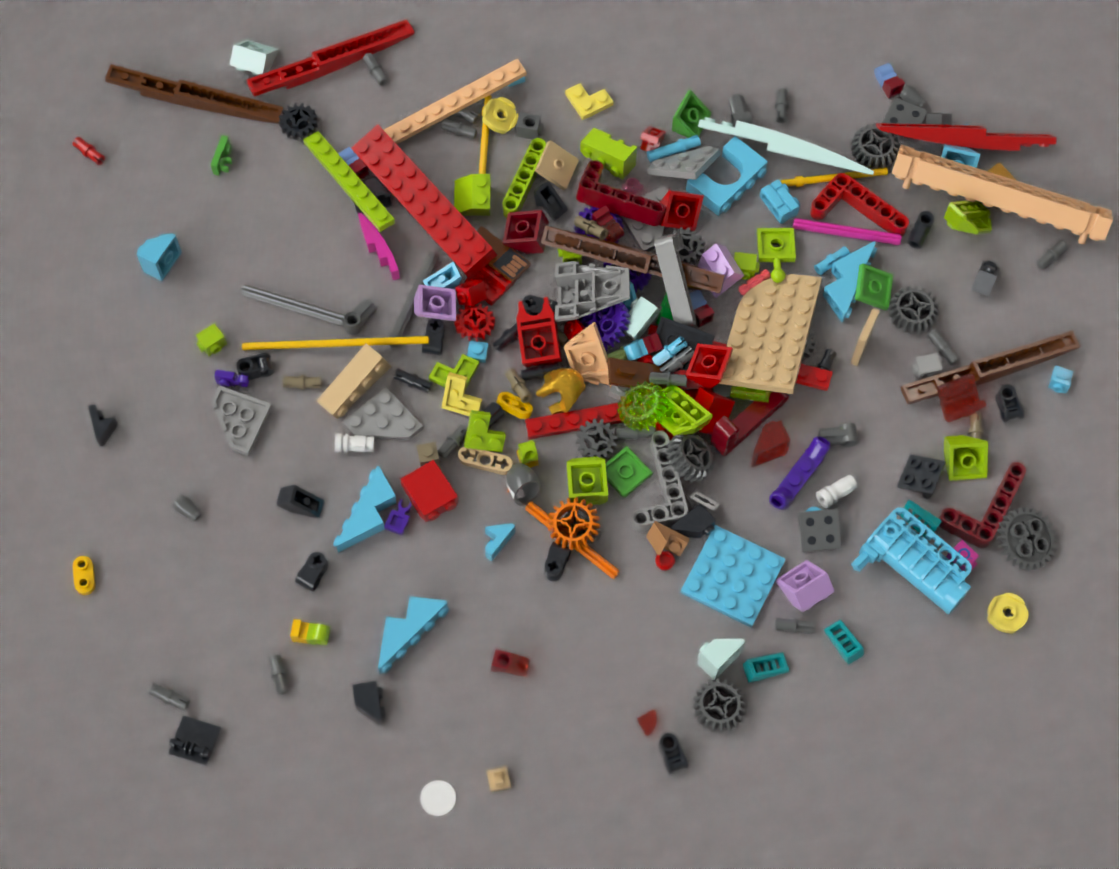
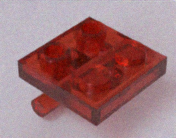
[937,373,986,423]

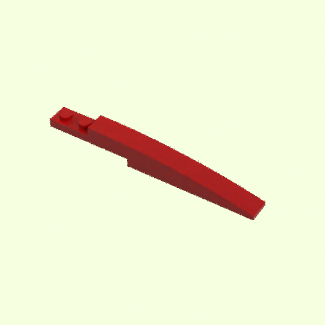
[247,19,415,97]
[876,123,1057,151]

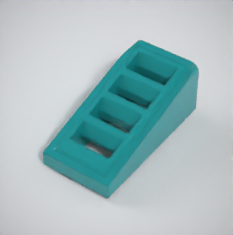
[900,499,942,537]
[824,619,864,665]
[743,652,789,683]

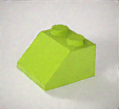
[454,174,491,216]

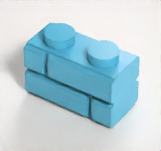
[760,180,800,224]

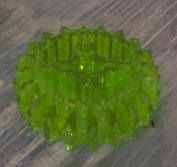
[617,381,669,432]

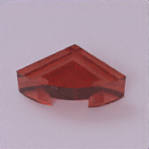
[636,709,657,738]

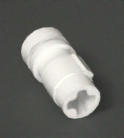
[334,433,374,453]
[816,475,857,508]

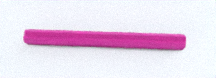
[793,218,902,245]

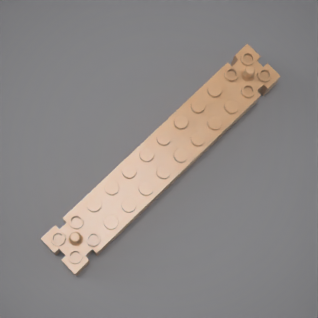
[892,145,1113,244]

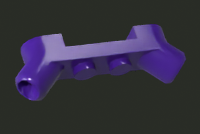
[769,436,831,510]

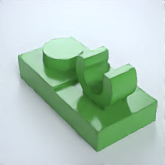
[210,135,232,176]

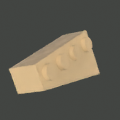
[316,344,392,419]

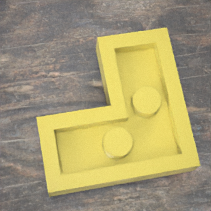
[565,83,613,120]
[441,372,483,416]

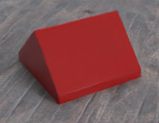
[660,190,704,231]
[686,343,733,390]
[695,387,735,435]

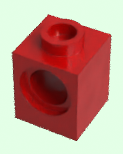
[455,279,487,306]

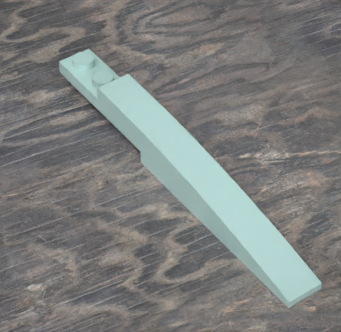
[698,117,874,175]

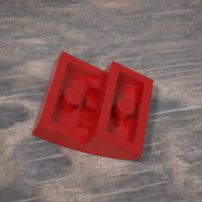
[465,264,515,306]

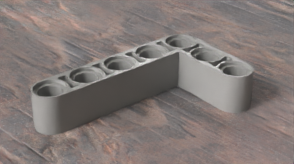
[654,232,696,326]
[632,431,688,532]

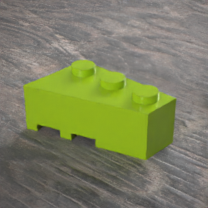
[580,128,637,180]

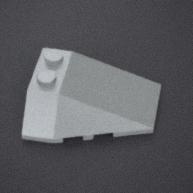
[555,261,630,322]

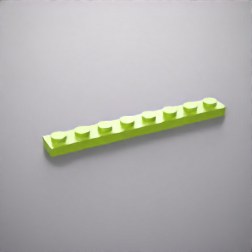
[303,131,395,232]

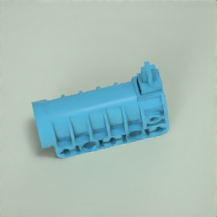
[851,507,972,615]

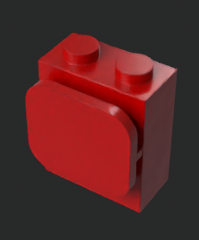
[400,459,459,523]

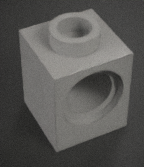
[911,353,943,381]

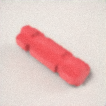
[738,269,771,296]

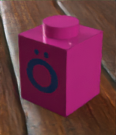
[946,540,979,572]

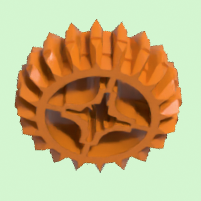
[547,497,601,550]

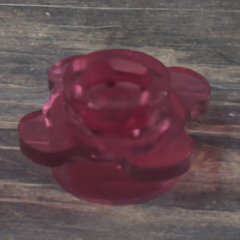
[622,177,643,195]

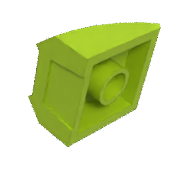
[566,457,608,505]

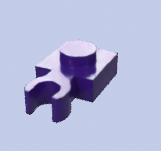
[214,369,249,387]
[384,499,412,536]

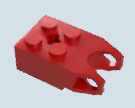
[516,297,562,368]

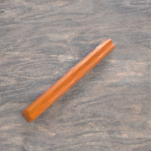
[525,501,620,579]

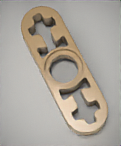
[458,447,512,475]

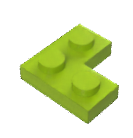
[428,354,480,390]
[464,410,506,452]

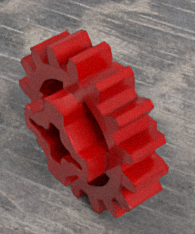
[455,303,495,342]

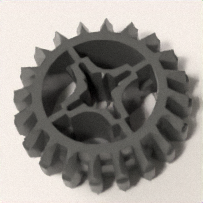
[851,123,900,169]
[888,286,939,335]
[666,433,716,482]
[692,678,747,733]

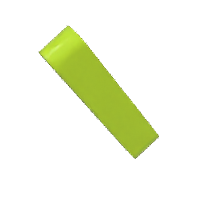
[503,138,546,218]

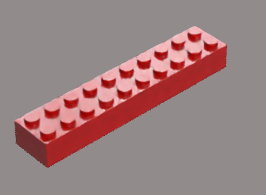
[351,124,497,279]

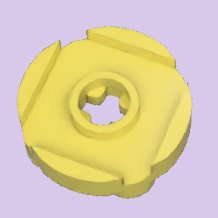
[482,97,519,134]
[987,593,1029,634]

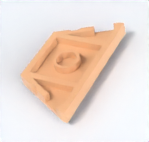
[564,322,612,388]

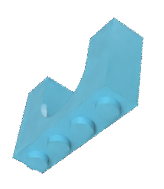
[686,136,768,216]

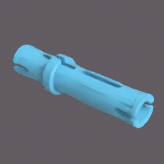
[646,135,701,162]

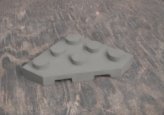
[647,146,720,180]
[619,186,668,252]
[211,386,272,456]
[342,387,423,440]

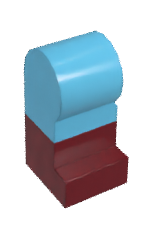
[623,333,663,361]

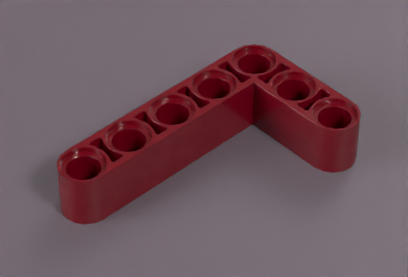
[576,160,666,226]
[710,391,789,457]
[938,462,1026,548]

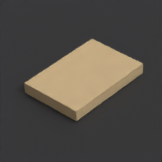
[851,308,880,366]

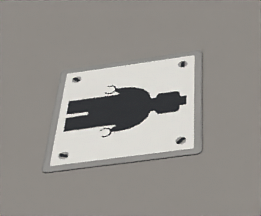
[689,491,721,511]

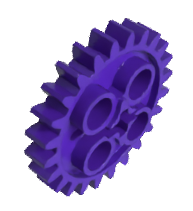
[577,302,630,351]

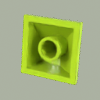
[944,435,988,481]

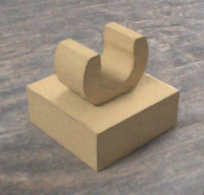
[487,766,511,792]

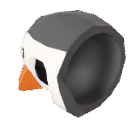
[506,463,541,506]

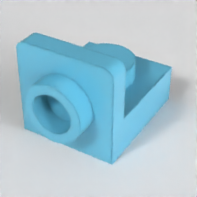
[1048,365,1073,393]

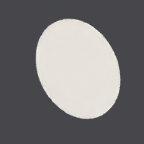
[420,780,456,816]

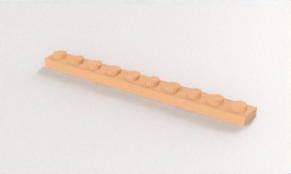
[384,58,527,144]

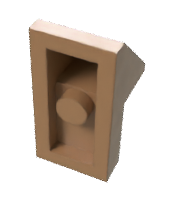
[646,521,689,557]

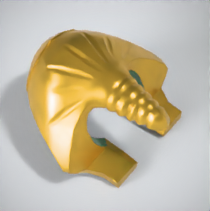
[536,368,586,415]

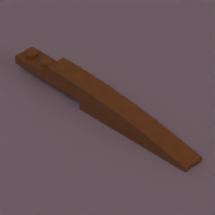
[105,64,283,124]
[541,225,726,294]
[900,331,1081,405]

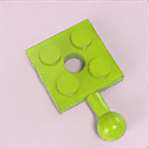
[756,228,796,283]

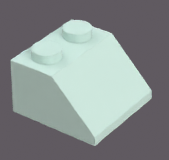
[230,39,279,76]
[624,296,660,340]
[697,639,746,680]

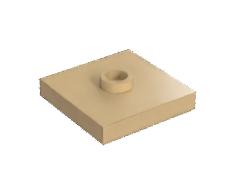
[535,140,579,190]

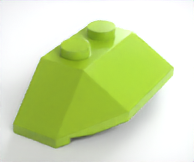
[944,200,992,235]
[654,385,713,436]

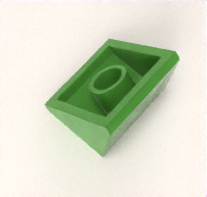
[672,89,712,138]

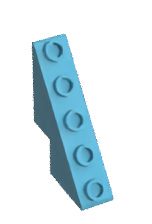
[823,241,877,322]
[333,466,397,553]
[378,596,450,674]

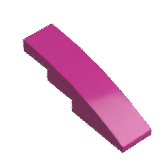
[358,213,400,280]

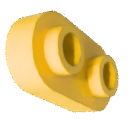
[496,392,533,419]
[72,556,96,595]

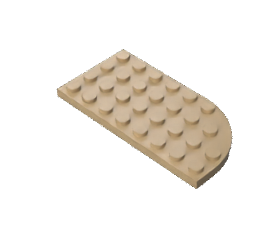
[718,274,822,394]

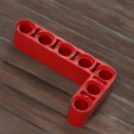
[810,173,909,237]

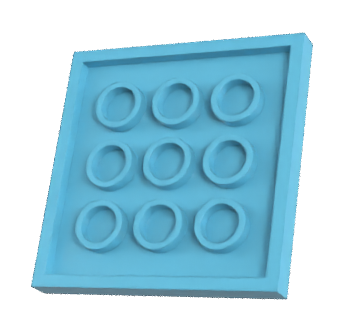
[680,525,786,628]

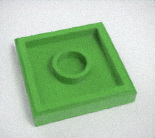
[855,264,893,310]
[605,446,653,498]

